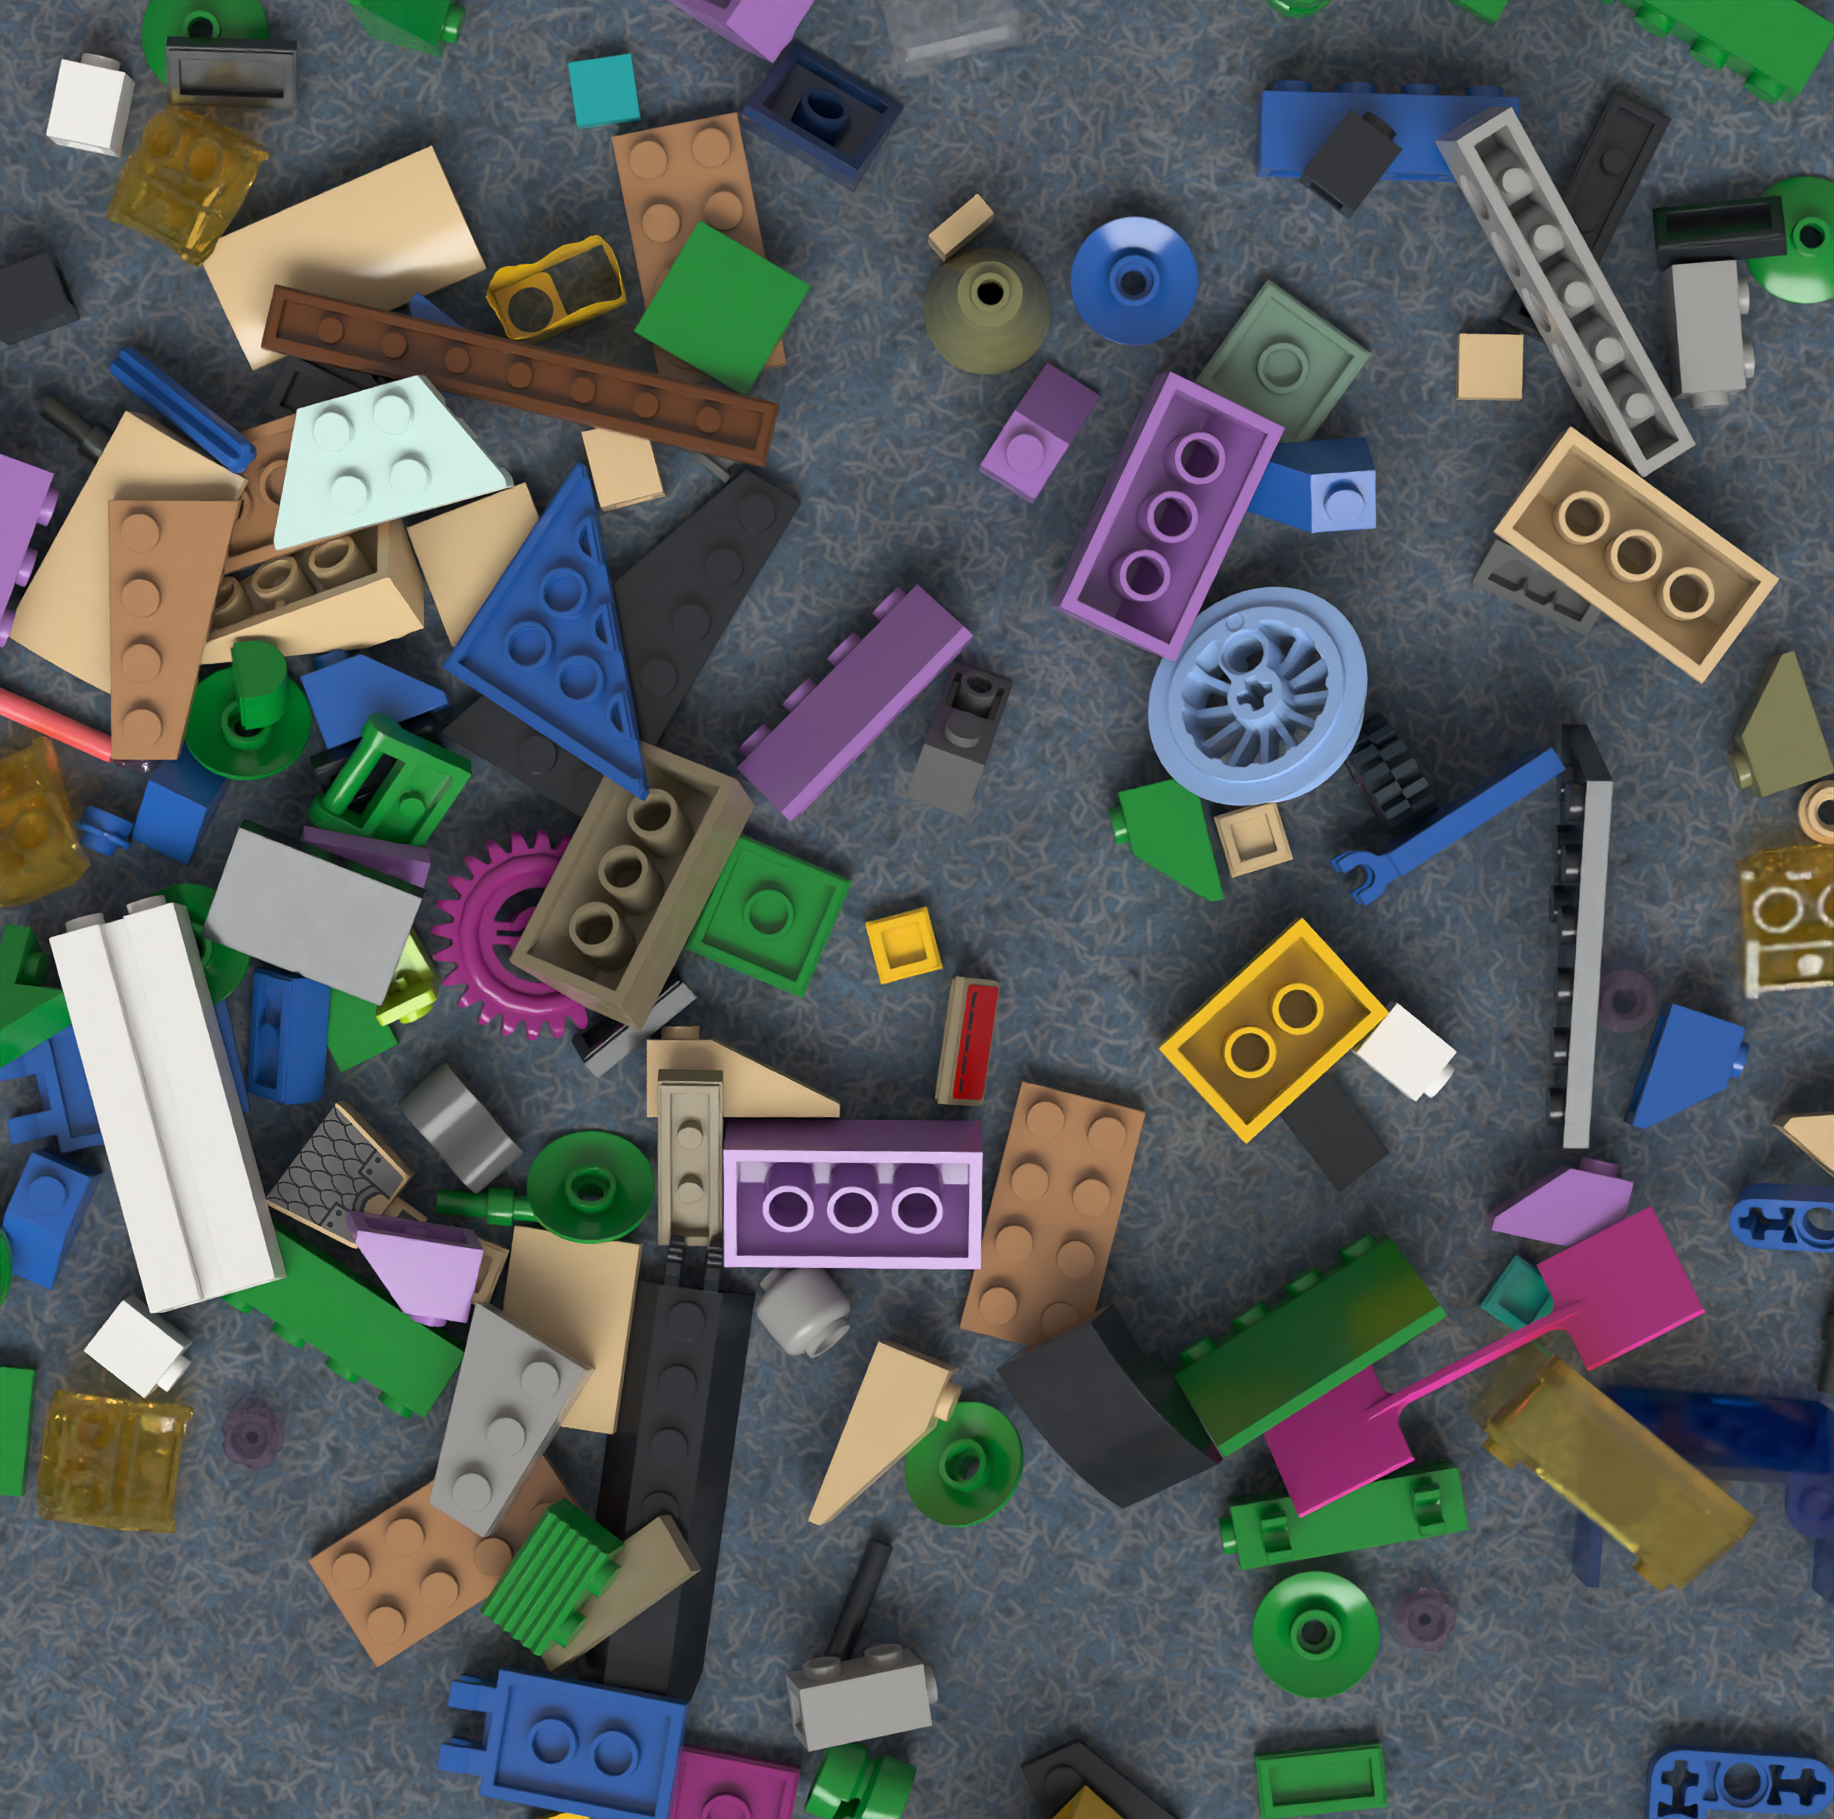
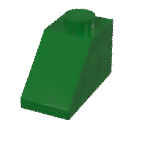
[1108,779,1224,902]

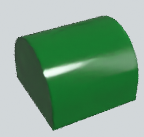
[230,640,289,730]

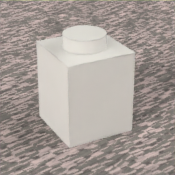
[46,53,135,158]
[1351,1001,1457,1101]
[84,1295,193,1398]

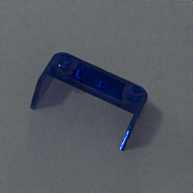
[1572,1384,1834,1605]

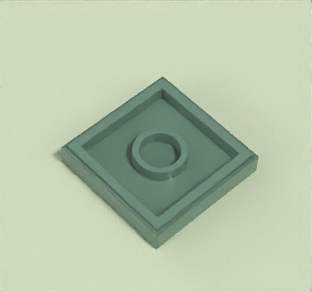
[1194,279,1372,443]

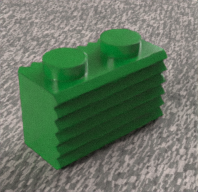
[480,1498,625,1656]

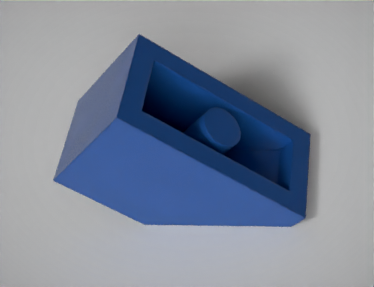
[1246,437,1376,533]
[300,649,453,749]
[1623,1002,1749,1129]
[2,1148,103,1290]

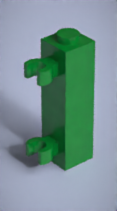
[1217,1459,1469,1570]

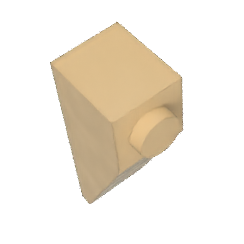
[647,1025,840,1117]
[808,1339,962,1526]

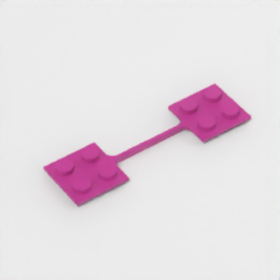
[1263,1206,1705,1518]

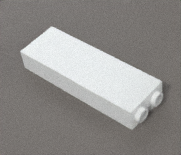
[49,895,287,1314]

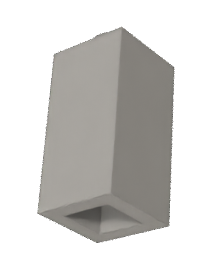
[1662,260,1755,409]
[785,1644,938,1752]

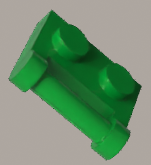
[306,712,472,847]

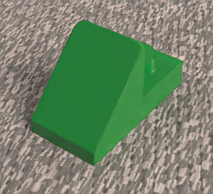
[0,924,72,1068]

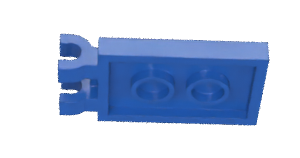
[1328,747,1566,906]
[0,998,251,1153]
[437,1665,691,1819]

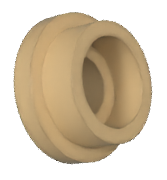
[1797,780,1834,844]

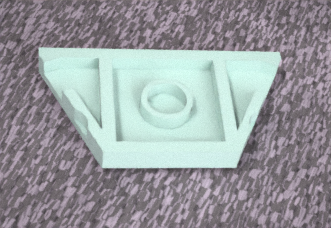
[273,375,514,550]

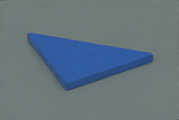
[442,461,650,801]

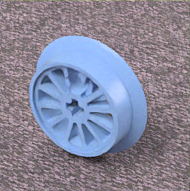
[1148,587,1368,806]

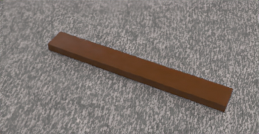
[260,284,780,468]

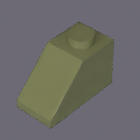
[1727,651,1834,798]

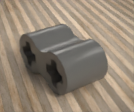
[398,1060,525,1194]

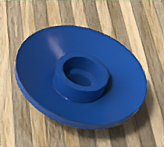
[1070,217,1198,346]

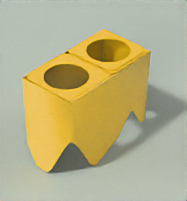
[486,235,628,345]

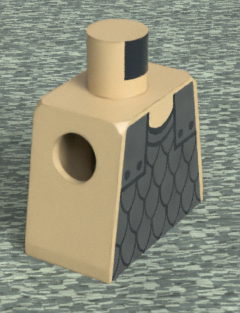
[266,1100,428,1249]

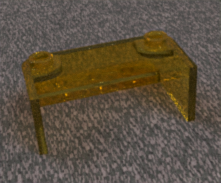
[1469,1340,1758,1592]

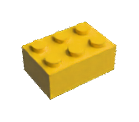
[1156,918,1389,1144]

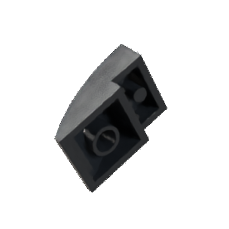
[996,1304,1223,1509]

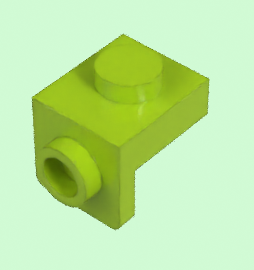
[375,927,442,1026]

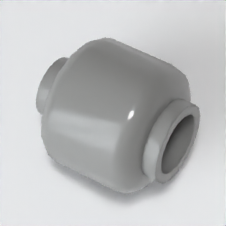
[756,1267,850,1358]

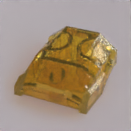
[105,105,271,267]
[0,736,90,908]
[1736,844,1834,999]
[37,1389,194,1534]

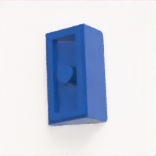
[247,967,330,1105]

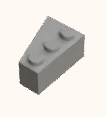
[429,1302,595,1537]

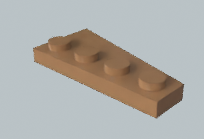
[108,499,242,760]

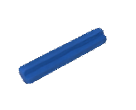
[110,347,257,474]

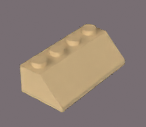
[1493,426,1779,684]

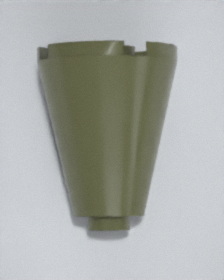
[924,247,1051,375]

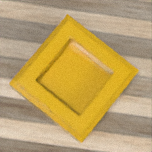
[865,906,943,984]

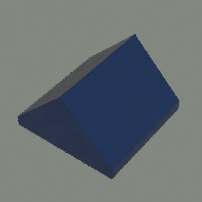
[742,41,904,192]

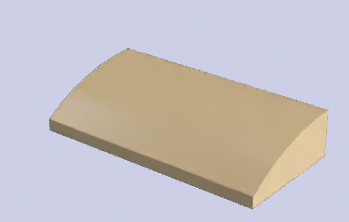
[196,146,487,372]
[8,411,249,694]

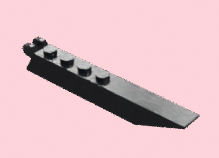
[577,1234,755,1701]

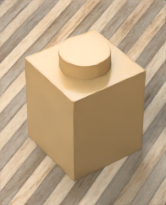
[581,428,666,512]

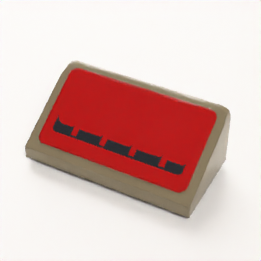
[934,975,1000,1106]

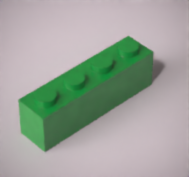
[1597,0,1834,104]
[219,1217,466,1418]

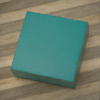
[568,53,641,129]
[1478,1253,1553,1343]

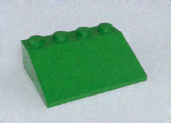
[1171,1232,1447,1458]

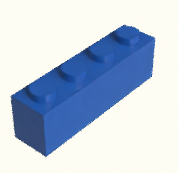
[1256,81,1520,182]

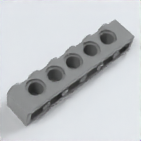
[1435,107,1696,478]

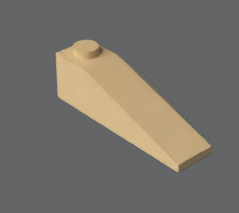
[201,517,424,665]

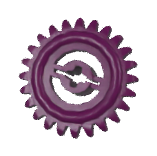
[430,829,588,1041]

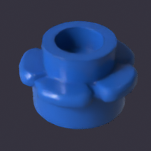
[71,805,134,858]

